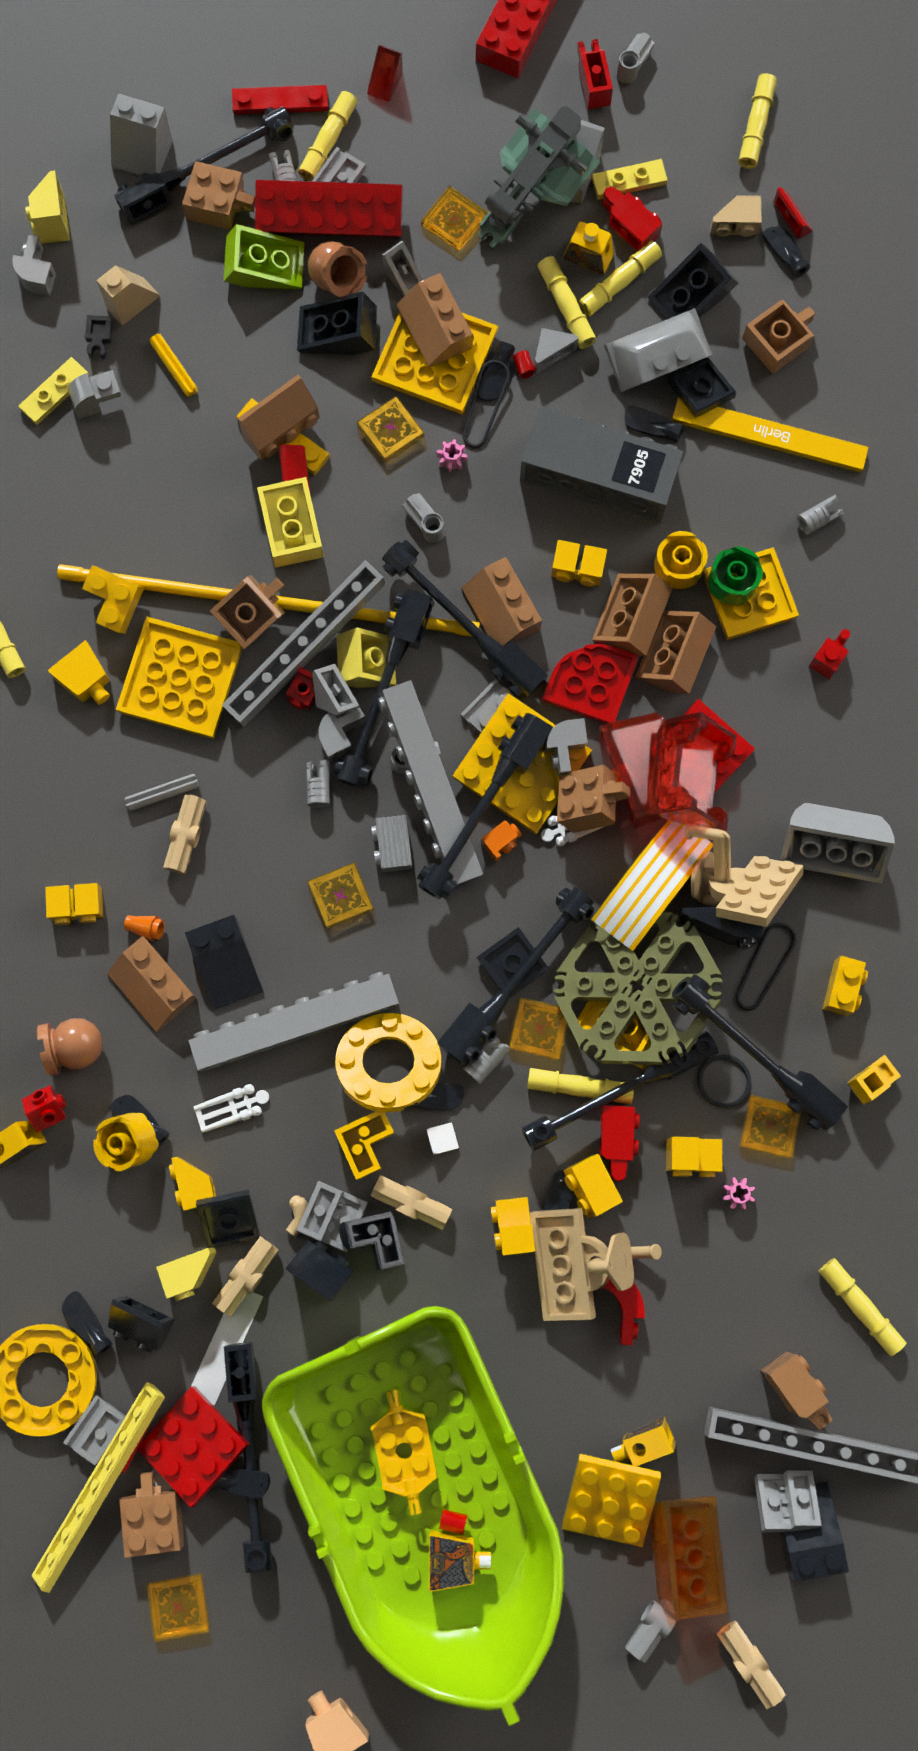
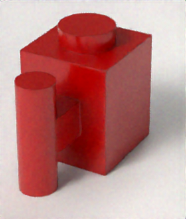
[809,629,850,680]

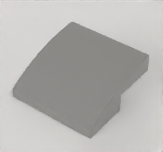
[297,1181,369,1252]
[754,1470,822,1532]

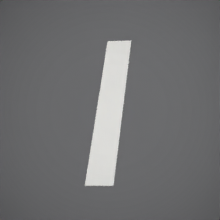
[153,1292,263,1491]

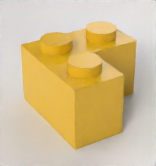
[82,565,144,634]
[334,1111,395,1180]
[666,1137,722,1177]
[491,1197,535,1255]

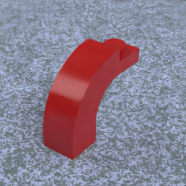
[602,1280,645,1345]

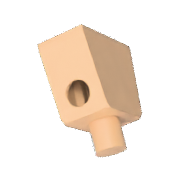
[305,1691,369,1751]

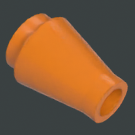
[124,915,165,941]

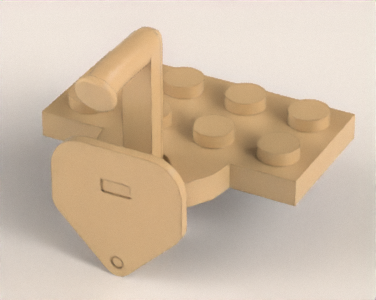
[685,824,804,927]
[530,1208,662,1321]

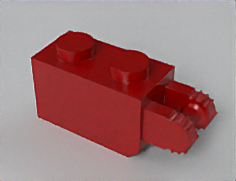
[577,39,613,109]
[602,186,663,252]
[599,1105,639,1182]

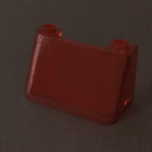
[598,712,695,829]
[649,712,737,831]

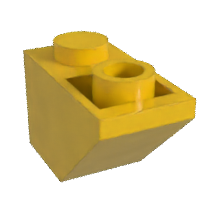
[169,1157,216,1211]

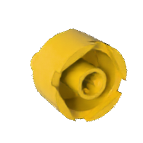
[654,531,708,589]
[93,1113,159,1171]

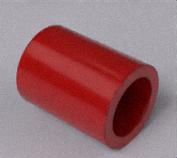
[513,350,536,379]
[439,1509,467,1535]

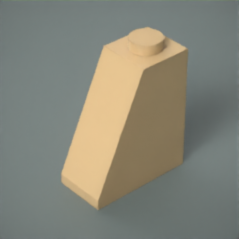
[96,265,160,326]

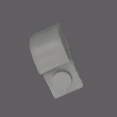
[12,235,56,296]
[68,370,122,419]
[319,708,365,763]
[543,718,588,777]

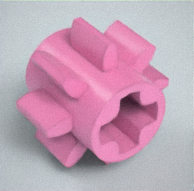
[437,439,467,473]
[722,1177,755,1210]

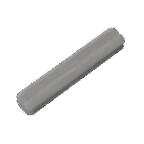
[124,774,199,811]

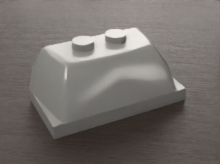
[604,309,713,392]
[780,803,895,883]

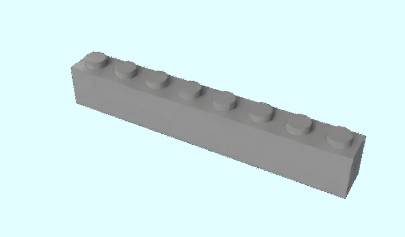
[222,560,385,727]
[378,680,483,885]
[188,972,399,1072]
[704,1407,918,1483]

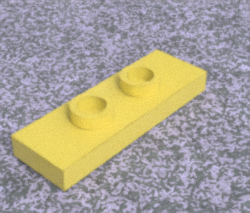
[592,159,667,200]
[18,357,90,425]

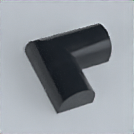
[339,1211,404,1270]

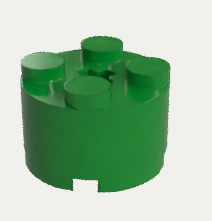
[708,546,763,606]

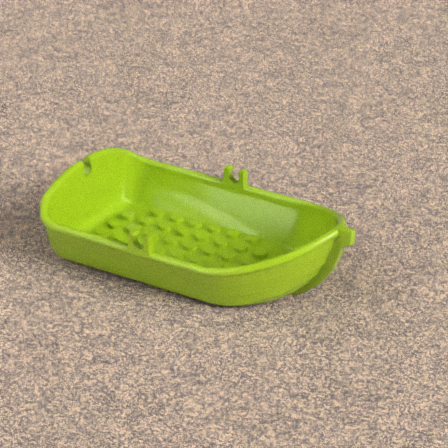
[262,1306,564,1726]

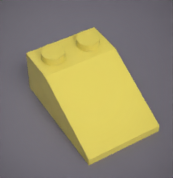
[257,477,324,568]

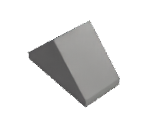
[382,241,423,296]
[534,328,578,374]
[312,664,359,715]

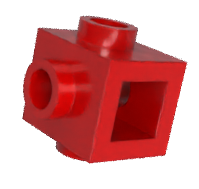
[22,1085,67,1133]

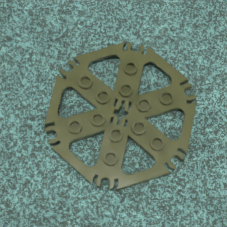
[554,912,723,1065]

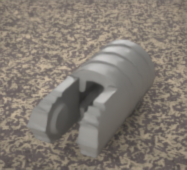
[269,150,297,181]
[797,494,845,535]
[307,759,330,808]
[463,1037,510,1084]

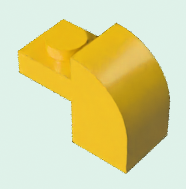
[847,1055,901,1105]

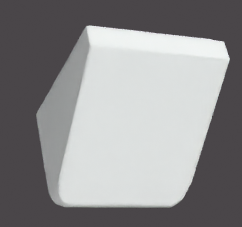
[426,1123,459,1155]

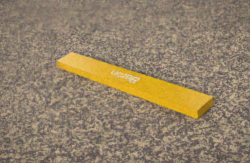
[672,397,869,473]

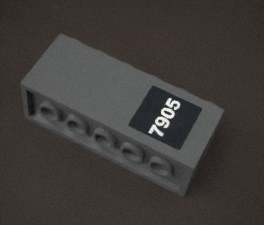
[520,407,683,524]

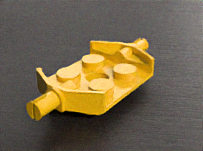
[371,1389,437,1515]

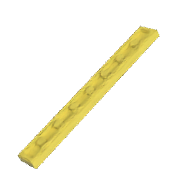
[32,1382,165,1593]

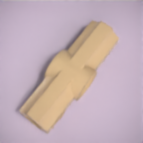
[163,795,207,874]
[371,1175,452,1230]
[212,1236,279,1317]
[717,1620,786,1709]

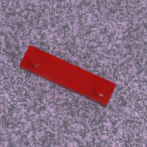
[232,85,328,115]

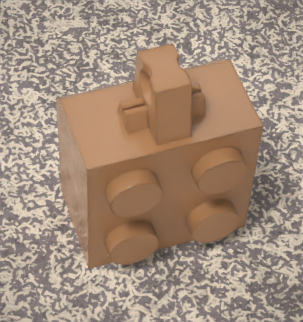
[182,161,255,229]
[742,300,815,375]
[210,575,285,649]
[557,765,630,833]
[760,1352,833,1430]
[119,1472,185,1558]

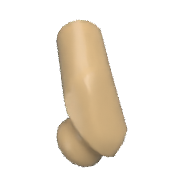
[286,1195,308,1237]

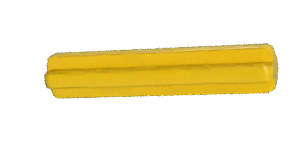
[150,334,197,397]

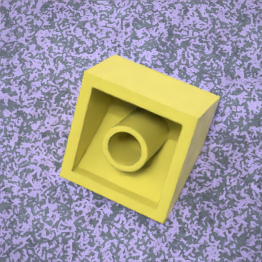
[26,170,70,244]
[337,628,396,688]
[156,1247,217,1301]

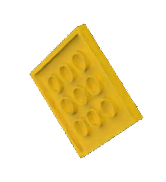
[371,312,498,415]
[116,616,243,739]
[451,693,592,834]

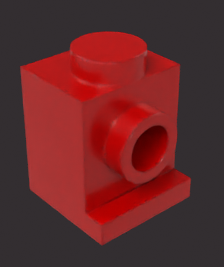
[286,667,315,711]

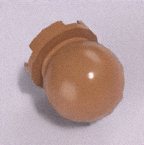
[308,242,367,297]
[37,1018,103,1076]

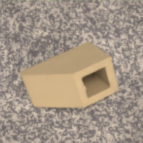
[710,196,762,237]

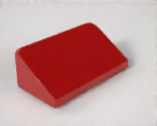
[774,187,813,239]
[279,445,310,492]

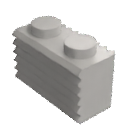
[371,815,412,873]

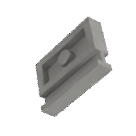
[312,147,366,183]
[461,679,517,734]
[63,1395,126,1466]

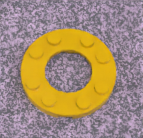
[335,1013,441,1112]
[0,1324,97,1436]

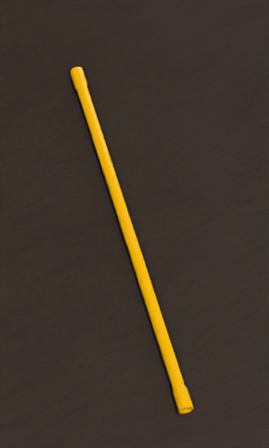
[57,564,480,637]

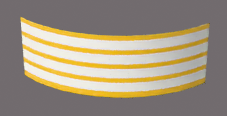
[591,814,713,951]

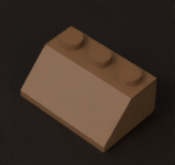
[397,273,473,368]
[238,375,320,461]
[461,557,542,647]
[592,574,672,656]
[635,611,716,694]
[107,936,197,1032]

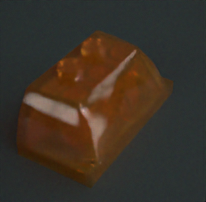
[650,1495,727,1620]

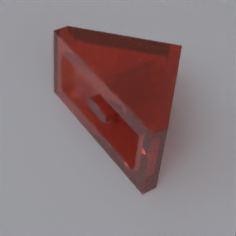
[367,45,403,102]

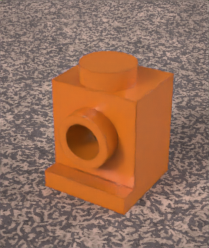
[481,820,522,863]

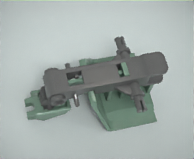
[478,106,600,250]

